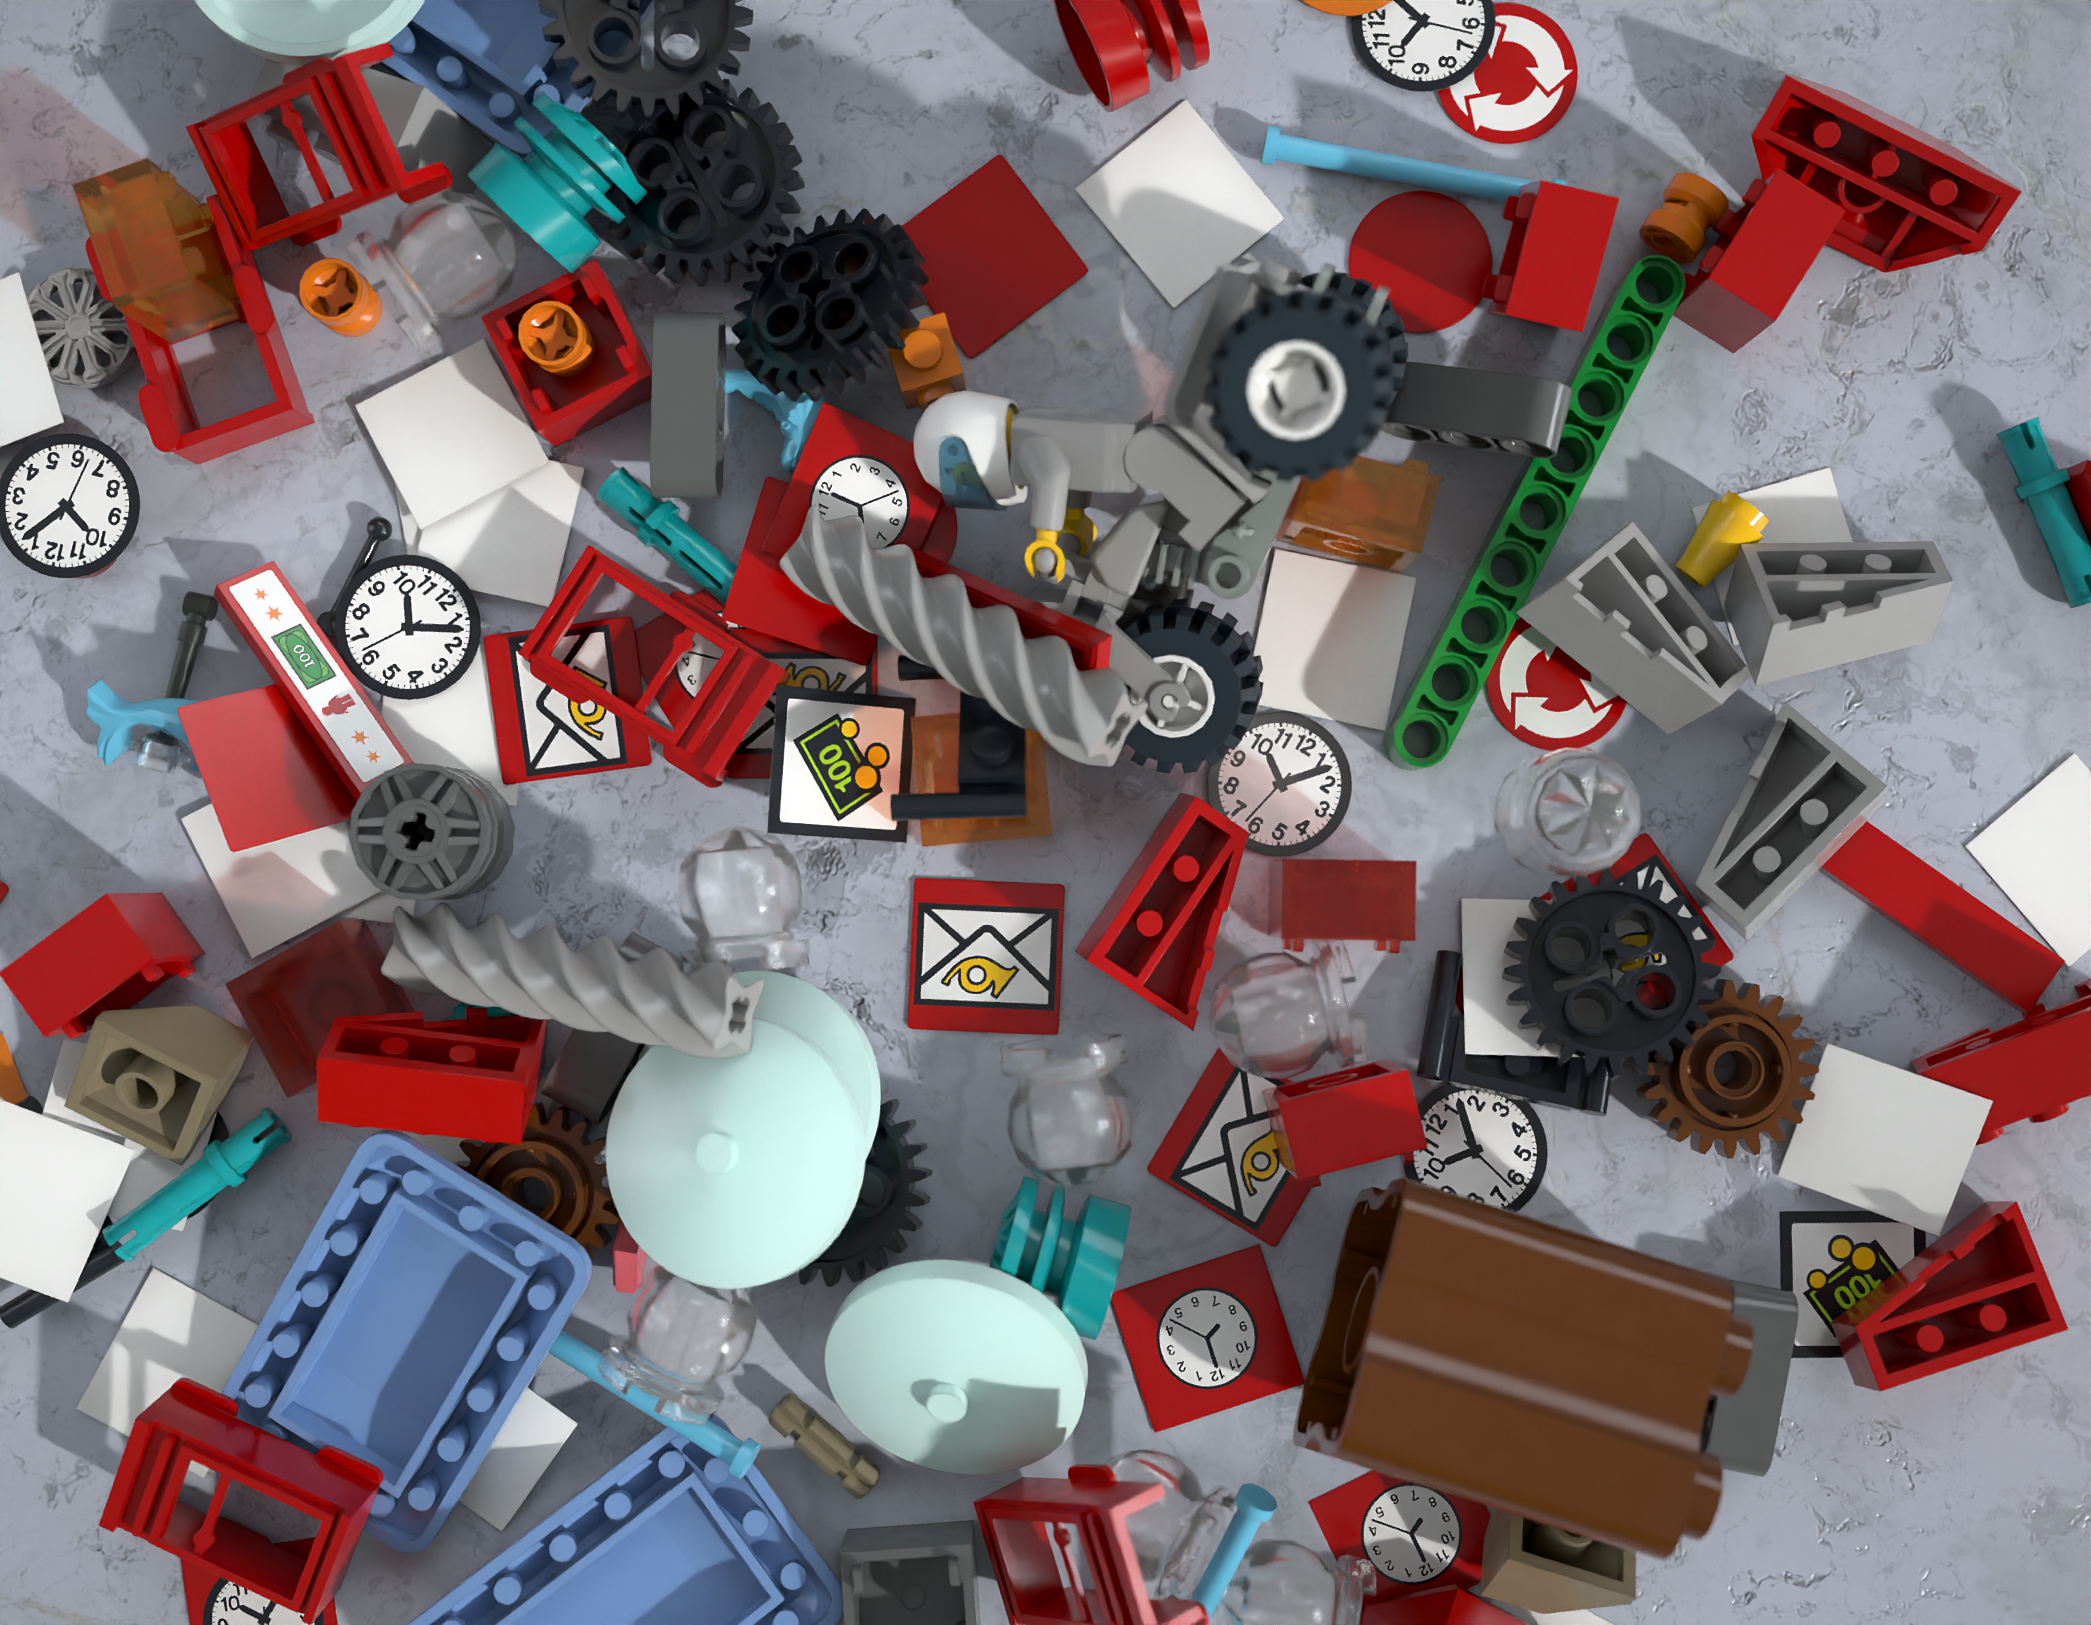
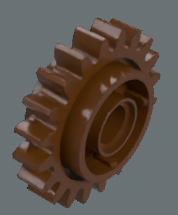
[1636,979,1819,1159]
[453,1102,621,1261]

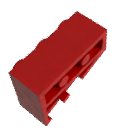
[1075,792,1249,1031]
[1912,978,2091,1146]
[317,1007,548,1145]
[1831,1201,2069,1392]

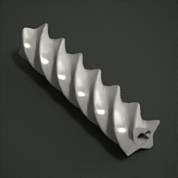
[780,505,1148,767]
[381,902,763,1058]

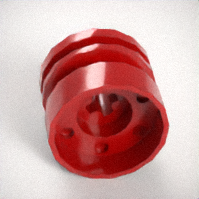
[1053,0,1210,112]

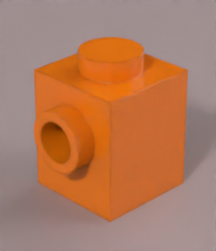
[888,312,966,409]

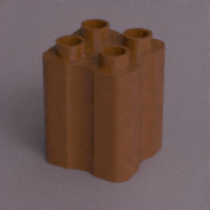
[1293,1178,1753,1560]

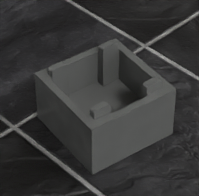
[840,1520,981,1625]

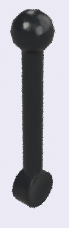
[317,517,393,637]

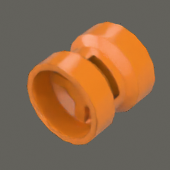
[1639,172,1729,264]
[299,258,382,337]
[518,301,596,377]

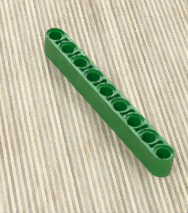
[1384,255,1685,771]

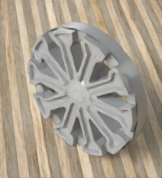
[27,268,138,389]

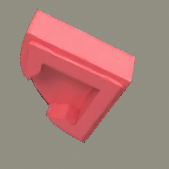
[612,1220,647,1294]

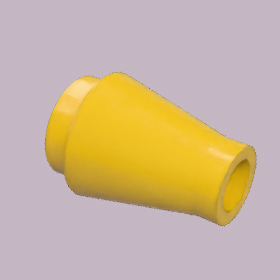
[1674,491,1769,589]

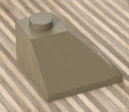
[64,1005,255,1166]
[1480,1507,1636,1614]

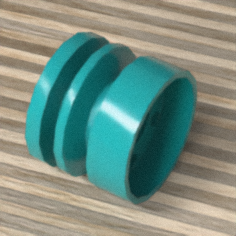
[467,91,647,273]
[989,1176,1131,1340]

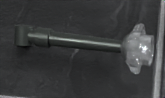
[127,591,218,775]

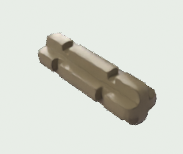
[768,1393,880,1499]

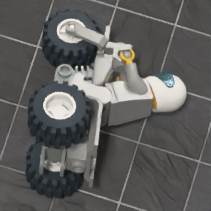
[914,254,1408,774]

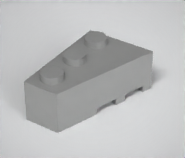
[249,59,493,213]
[1516,521,1751,735]
[1724,541,1953,686]
[1695,701,1888,941]

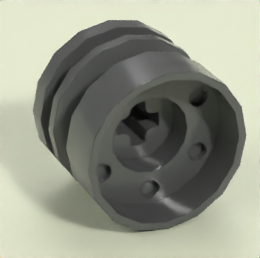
[349,763,515,901]

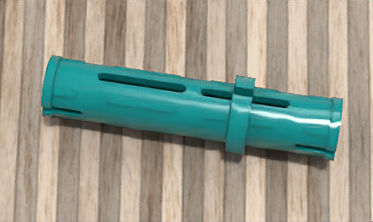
[1996,417,2091,608]
[596,467,737,605]
[103,1107,292,1262]

